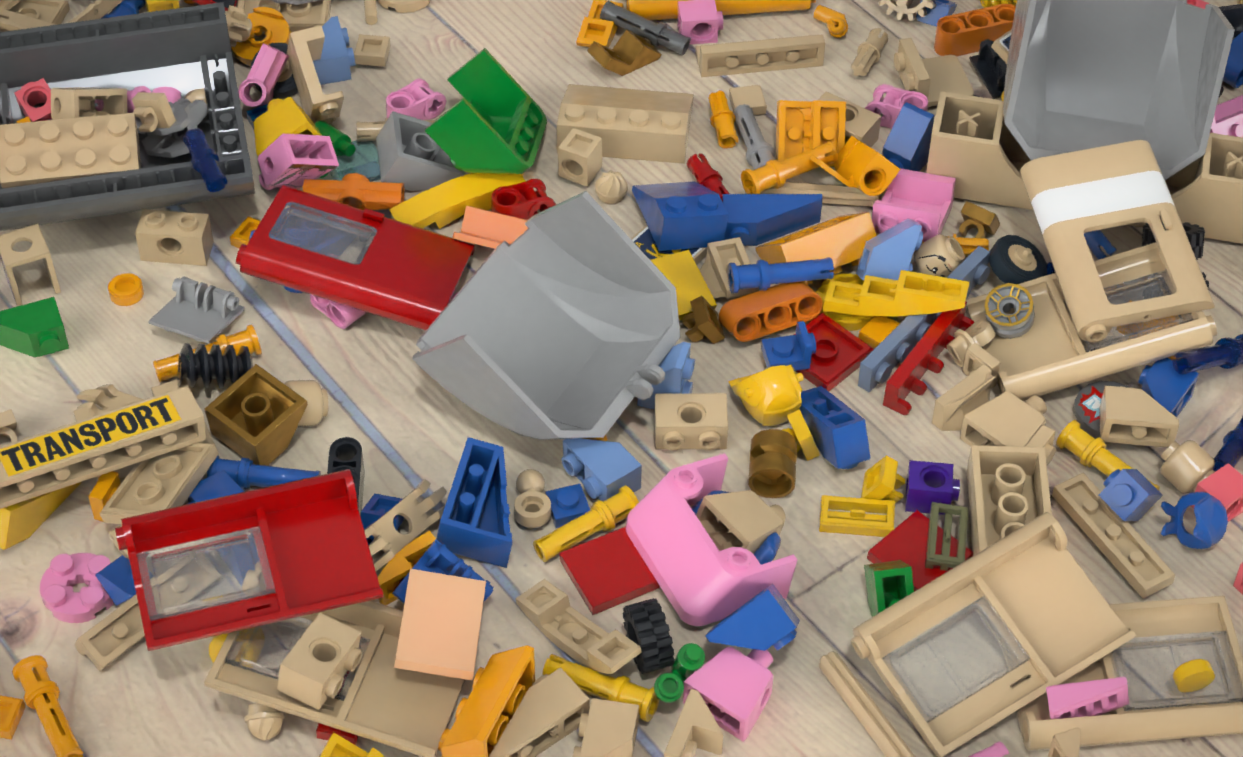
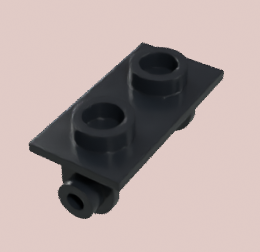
[969,39,1007,99]

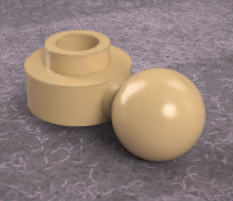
[514,469,551,528]

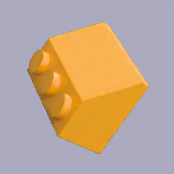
[755,212,877,285]
[438,645,535,757]

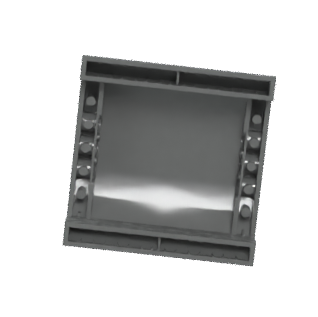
[0,2,255,231]

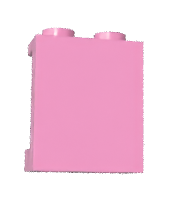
[872,168,956,242]

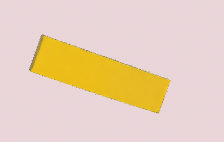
[389,173,525,229]
[823,270,969,317]

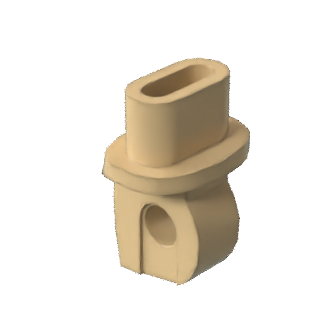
[947,318,996,367]

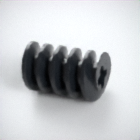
[177,343,253,389]

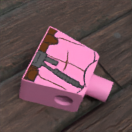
[258,133,339,190]

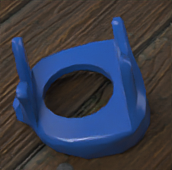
[1161,492,1228,549]

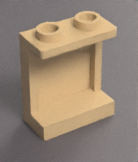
[287,25,344,124]

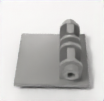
[149,276,244,344]

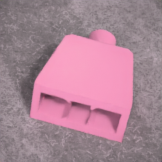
[683,647,773,742]

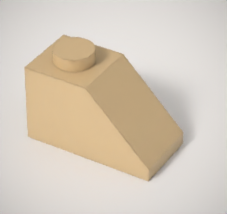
[1099,386,1179,448]

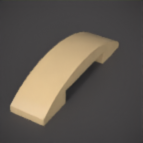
[515,579,642,674]

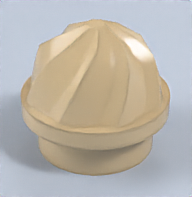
[595,170,628,204]
[245,703,285,741]

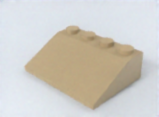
[557,84,694,164]

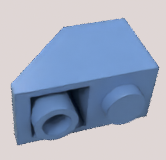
[313,16,355,85]
[856,219,923,280]
[637,342,695,410]
[561,438,642,501]

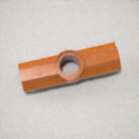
[303,173,405,210]

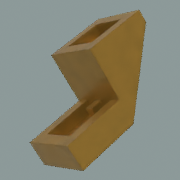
[587,29,662,76]

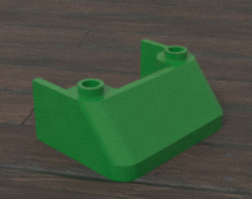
[425,48,547,174]

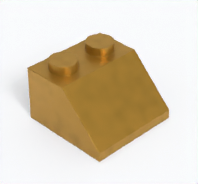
[204,364,308,466]

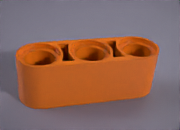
[934,4,1016,56]
[719,281,823,342]

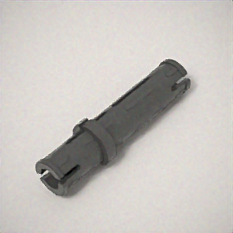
[600,1,691,55]

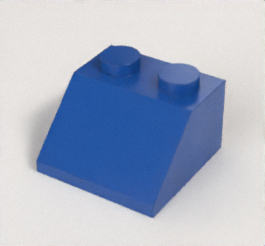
[705,583,800,651]

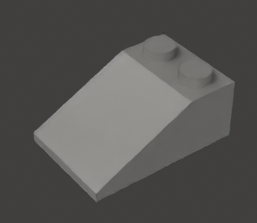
[376,111,469,191]

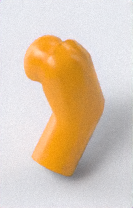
[813,5,849,38]

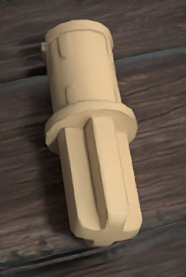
[851,28,889,76]

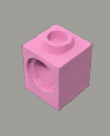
[677,0,723,44]

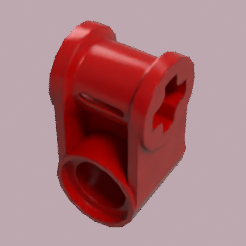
[491,179,556,220]

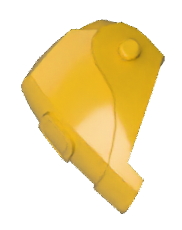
[728,365,804,426]

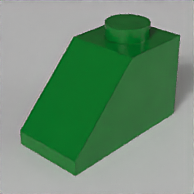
[0,297,69,358]
[864,560,919,642]

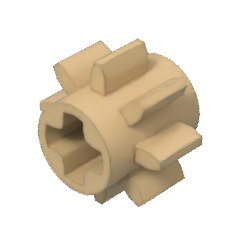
[225,5,252,47]

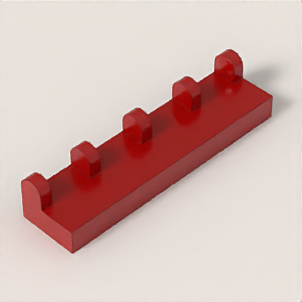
[883,302,975,415]

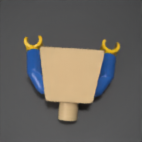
[691,490,786,565]

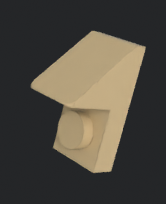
[664,689,723,757]

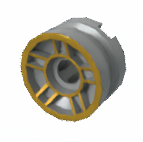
[984,283,1035,339]

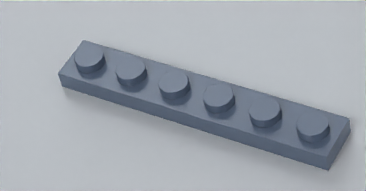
[858,246,990,392]

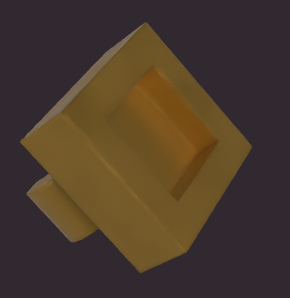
[959,201,1000,238]
[682,295,725,344]

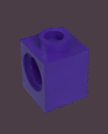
[905,460,960,515]

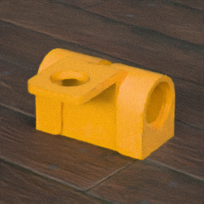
[810,136,901,196]

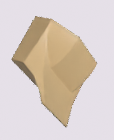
[699,237,759,299]
[932,364,995,431]

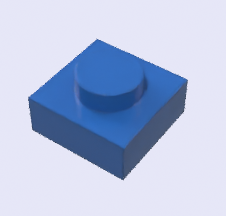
[545,483,590,528]

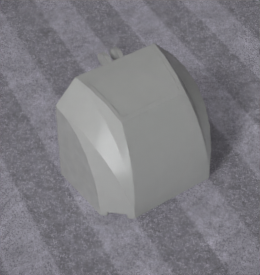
[1003,0,1235,180]
[412,191,680,440]

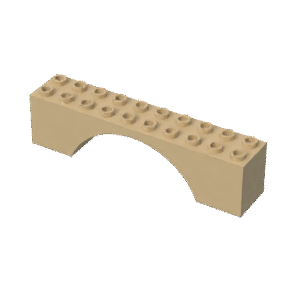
[926,91,1243,244]

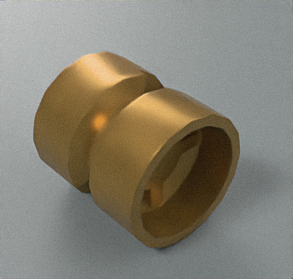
[748,429,797,498]

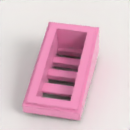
[1046,677,1129,719]

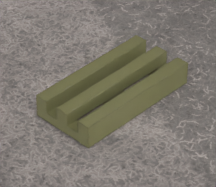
[925,502,969,571]

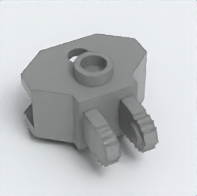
[135,98,208,158]

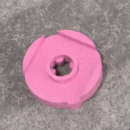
[40,553,114,623]

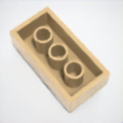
[0,113,141,189]
[966,445,1052,556]

